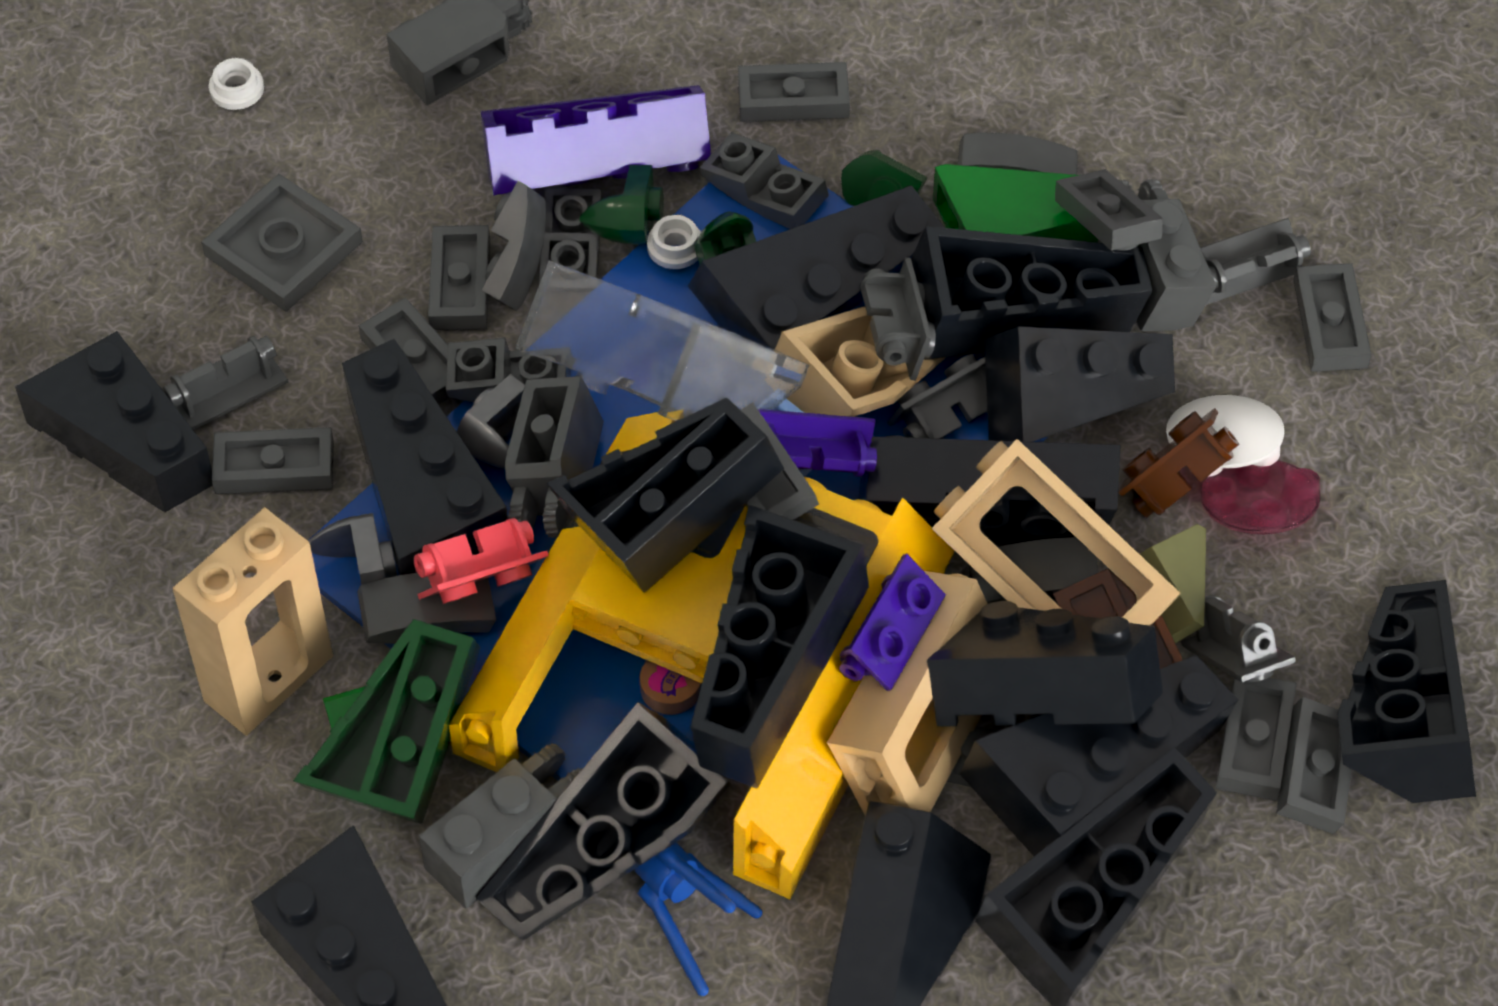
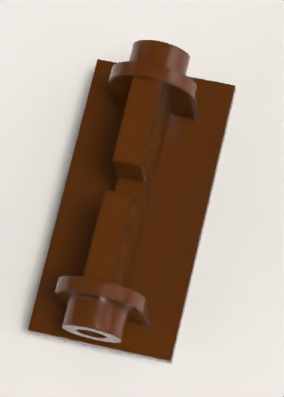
[1118,408,1239,518]

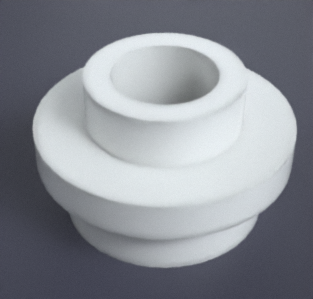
[209,58,264,110]
[647,215,701,269]

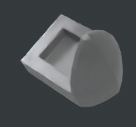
[457,374,525,469]
[309,513,397,585]

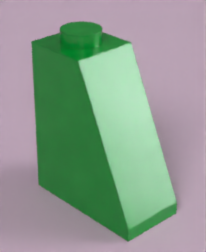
[933,164,1098,243]

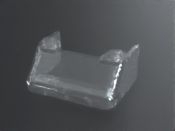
[515,260,810,421]

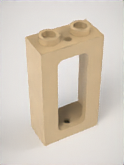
[931,439,1181,626]
[172,507,333,736]
[827,571,988,817]

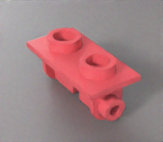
[414,518,549,604]

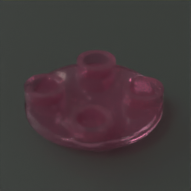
[1201,461,1320,535]

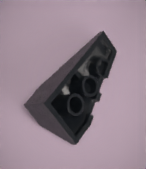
[827,801,991,1006]

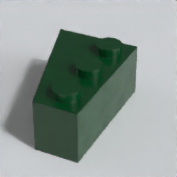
[293,619,481,824]

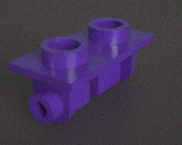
[758,409,877,477]
[839,554,946,691]

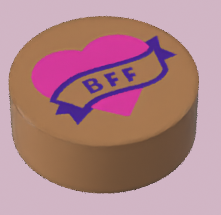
[640,661,701,715]

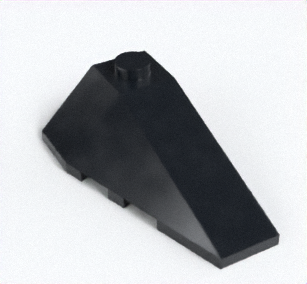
[1337,580,1476,803]
[476,702,731,940]

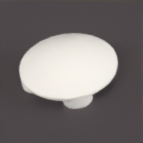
[1166,395,1284,477]

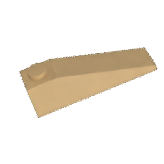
[762,306,946,417]

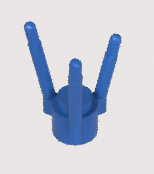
[635,843,763,996]

